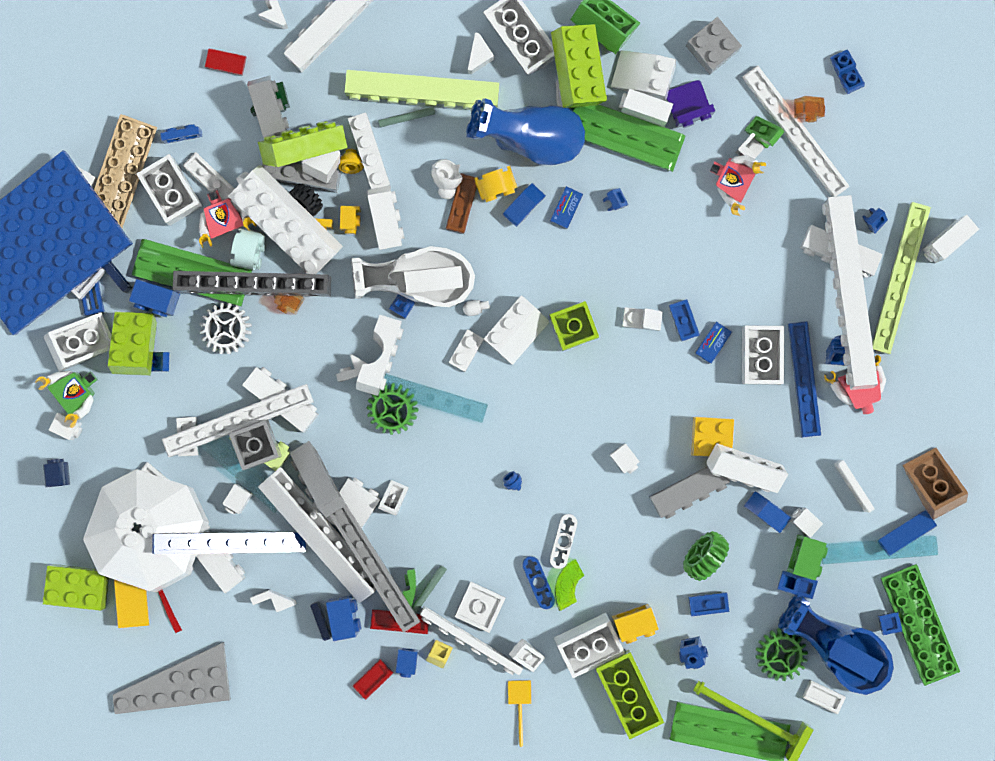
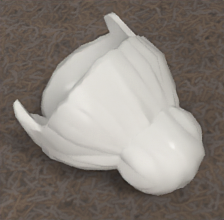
[431,159,462,199]

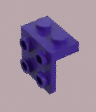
[667,80,715,128]

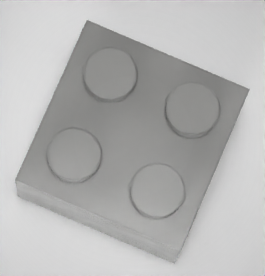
[686,16,742,75]
[229,420,282,471]

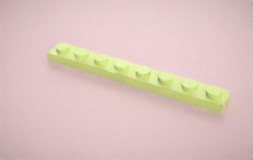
[872,202,931,354]

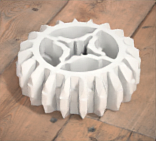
[200,303,252,354]

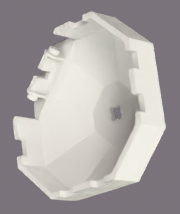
[83,469,209,592]

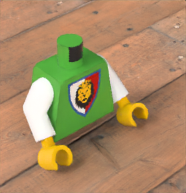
[35,371,98,428]

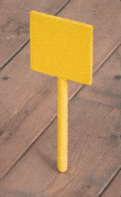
[508,680,531,747]

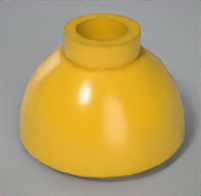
[337,149,364,174]

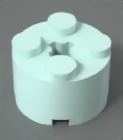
[230,228,266,271]

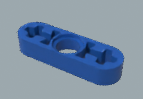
[523,556,555,609]

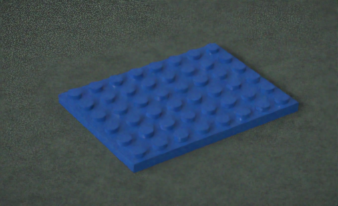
[0,150,133,335]

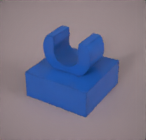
[603,188,628,211]
[862,208,888,234]
[389,294,415,319]
[878,612,902,635]

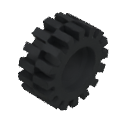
[289,183,323,217]

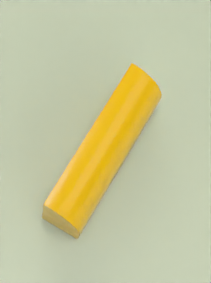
[114,579,149,628]

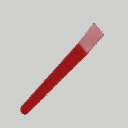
[158,589,182,633]

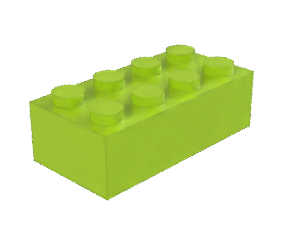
[551,24,607,108]
[258,121,348,167]
[595,650,664,740]

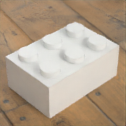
[137,154,203,226]
[742,326,784,385]

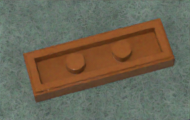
[446,174,479,234]

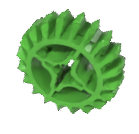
[366,383,419,435]
[683,531,729,581]
[755,628,808,681]

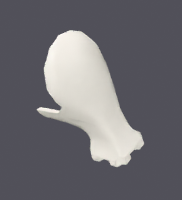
[351,246,475,307]

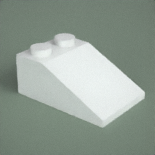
[611,50,676,101]
[44,312,112,372]

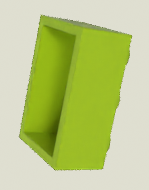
[108,312,157,376]
[43,564,109,611]

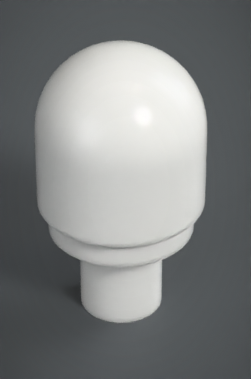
[463,300,490,316]

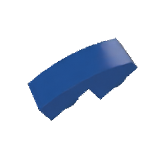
[830,49,865,94]

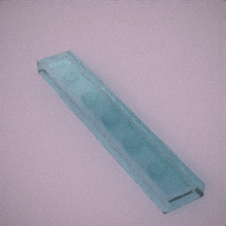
[384,374,488,423]
[199,421,278,513]
[822,536,938,564]

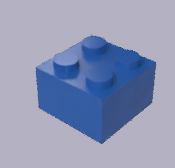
[129,279,180,318]
[326,595,362,641]

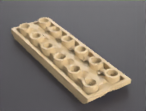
[94,114,157,228]

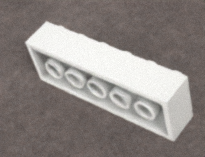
[228,165,343,274]

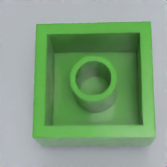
[787,535,828,581]

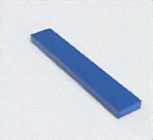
[788,321,821,438]

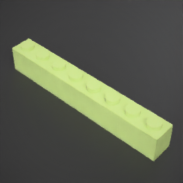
[345,70,499,110]

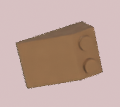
[903,448,968,520]

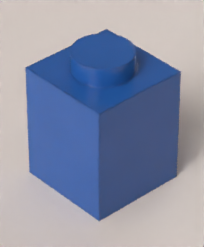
[396,647,418,678]

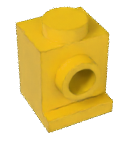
[340,206,361,235]

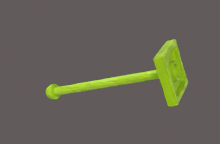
[693,681,814,761]

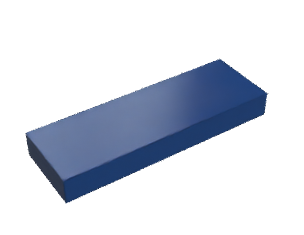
[878,510,937,557]

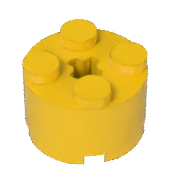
[474,166,518,202]

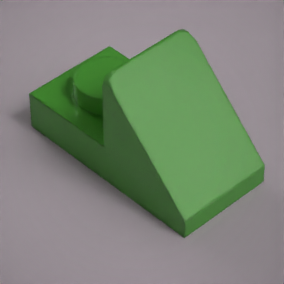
[745,116,784,148]

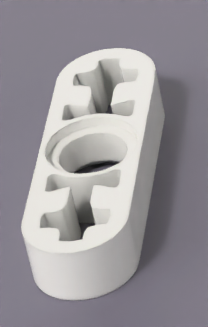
[550,514,577,569]

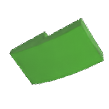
[403,568,417,607]

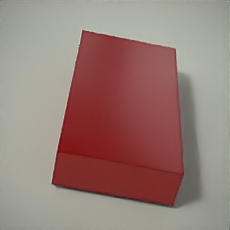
[205,48,247,76]
[353,659,394,700]

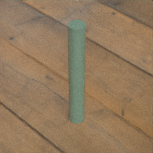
[378,107,435,128]
[412,565,447,614]

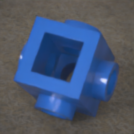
[679,636,708,669]

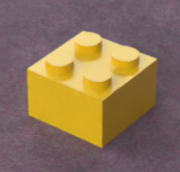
[691,417,734,456]
[612,604,659,644]

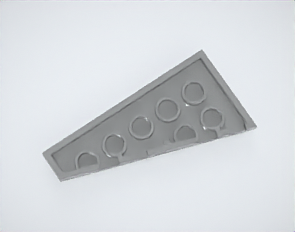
[113,642,231,714]

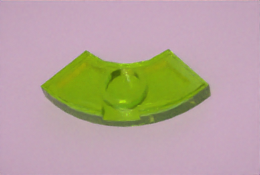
[554,559,584,611]

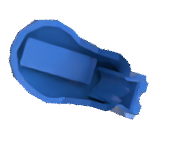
[466,98,585,165]
[778,594,894,695]

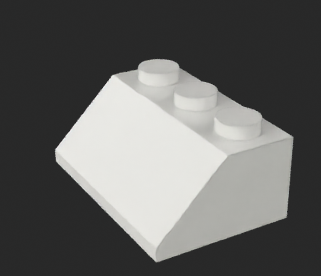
[484,295,550,365]
[554,613,625,678]

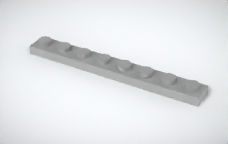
[330,496,420,633]

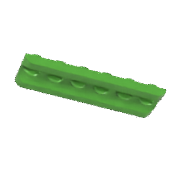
[573,105,685,172]
[131,239,252,307]
[881,564,960,686]
[669,701,791,761]

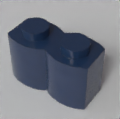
[43,459,70,488]

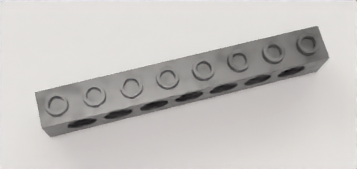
[173,271,331,297]

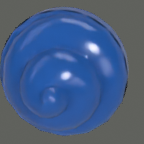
[503,471,522,491]

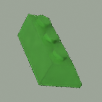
[570,0,640,54]

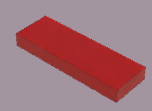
[370,609,429,634]

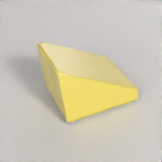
[426,640,453,668]

